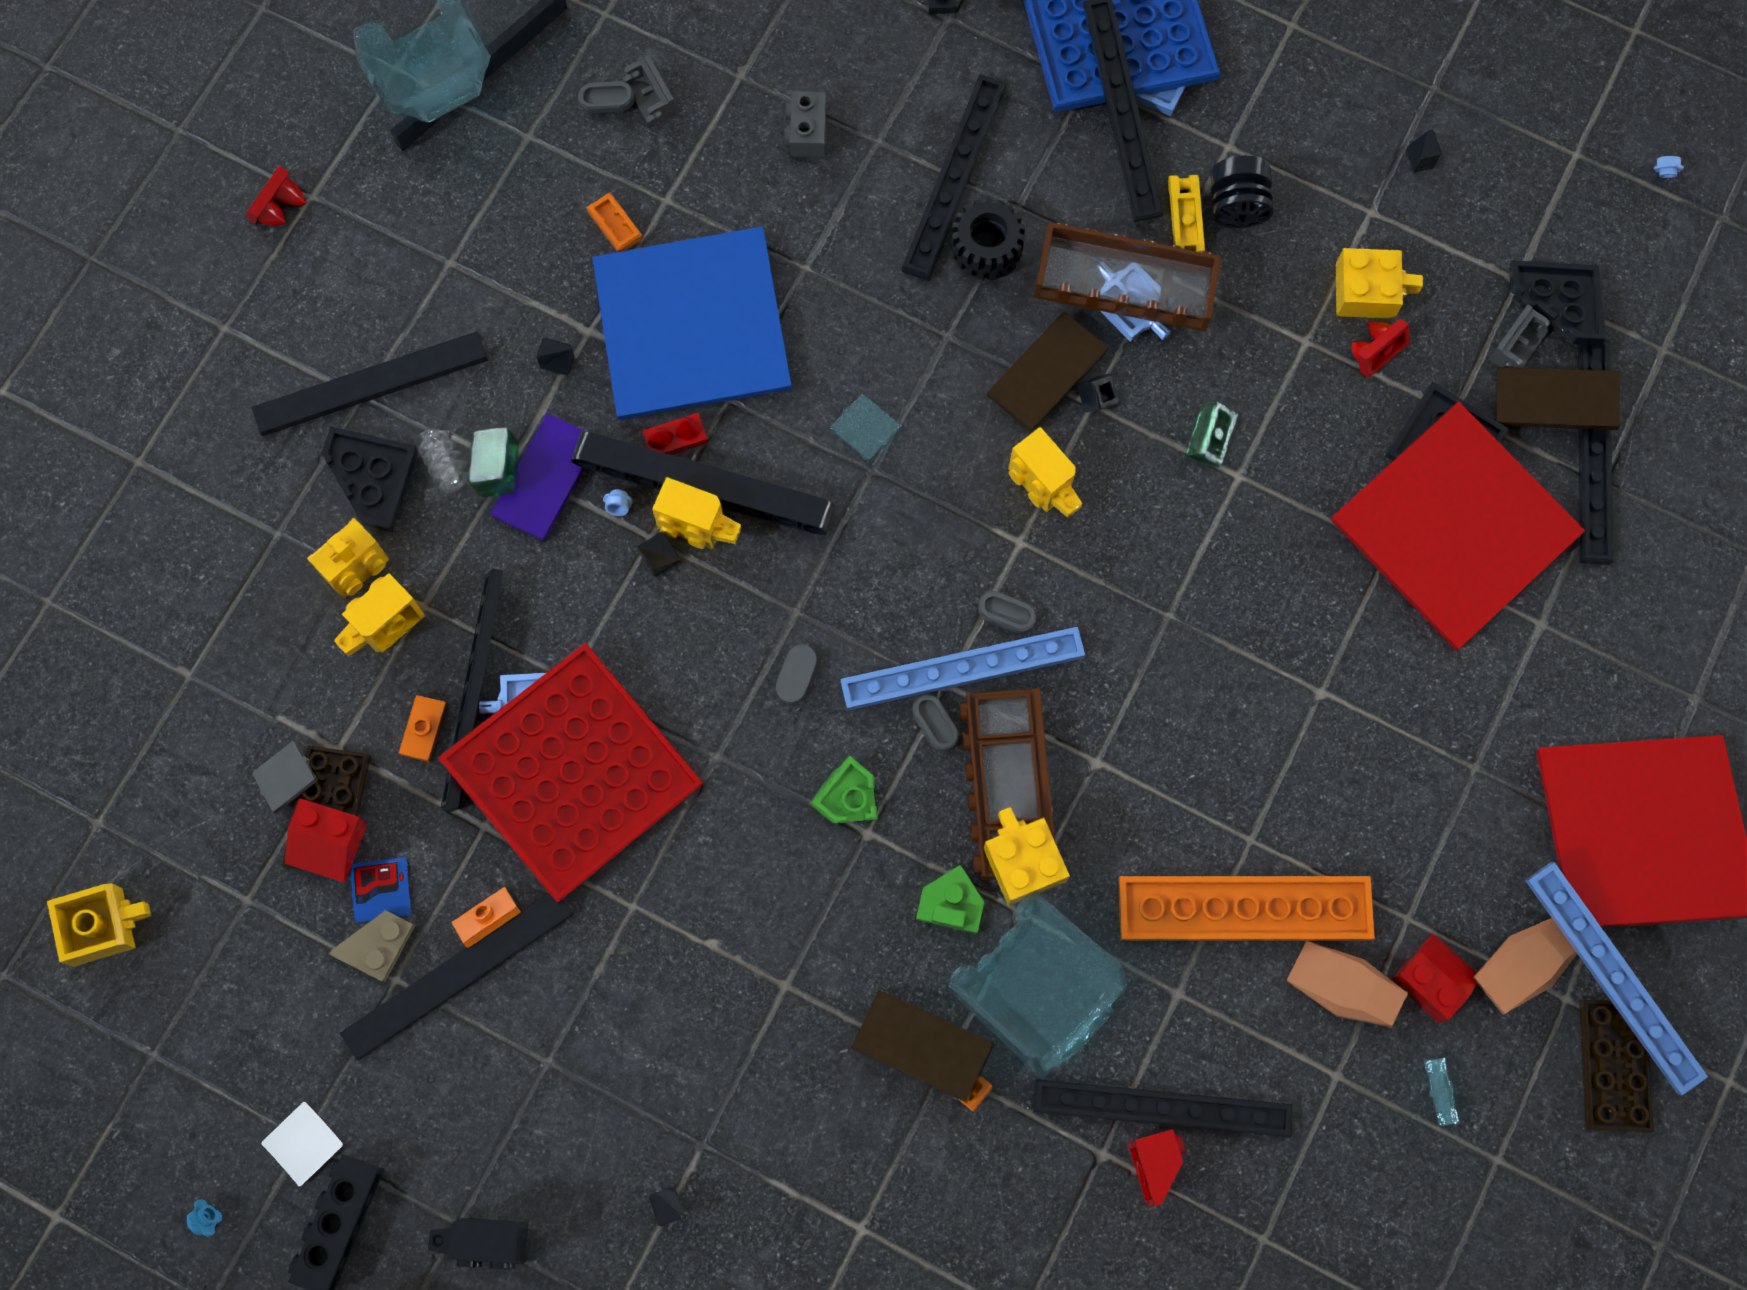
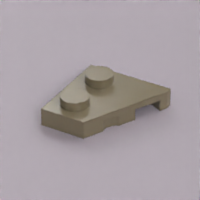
[329,910,416,982]

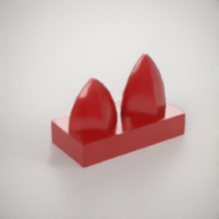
[245,165,306,226]
[1351,319,1410,378]
[642,413,708,455]

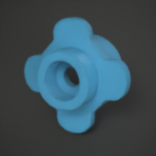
[187,1199,222,1237]

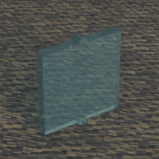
[830,393,901,461]

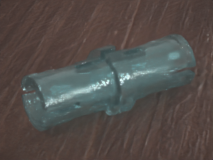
[1424,1058,1460,1126]

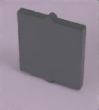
[252,740,318,813]

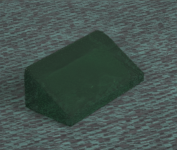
[1187,401,1238,467]

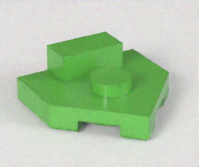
[809,755,878,823]
[916,865,984,934]

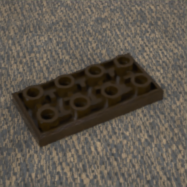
[987,312,1109,432]
[1495,367,1620,430]
[282,745,371,872]
[851,990,995,1103]
[1579,1000,1654,1133]

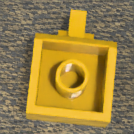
[1336,248,1423,319]
[1008,427,1082,518]
[652,477,741,549]
[307,518,389,599]
[334,573,425,656]
[984,807,1070,906]
[47,883,151,967]

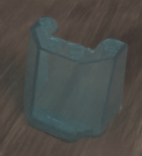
[353,0,491,123]
[948,892,1128,1079]

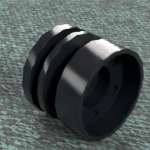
[1210,155,1274,228]

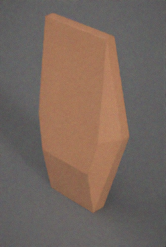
[1473,918,1577,1015]
[1287,941,1408,1027]

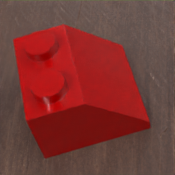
[285,798,368,883]
[1391,933,1477,1023]
[1127,1129,1185,1207]

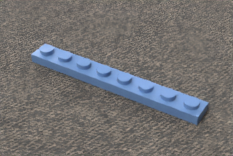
[840,627,1085,711]
[1525,862,1708,1095]

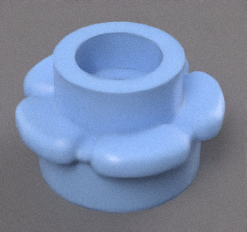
[1654,156,1684,178]
[603,489,633,516]

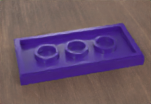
[490,413,585,542]

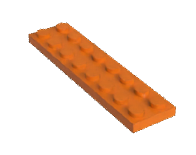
[1118,876,1375,941]

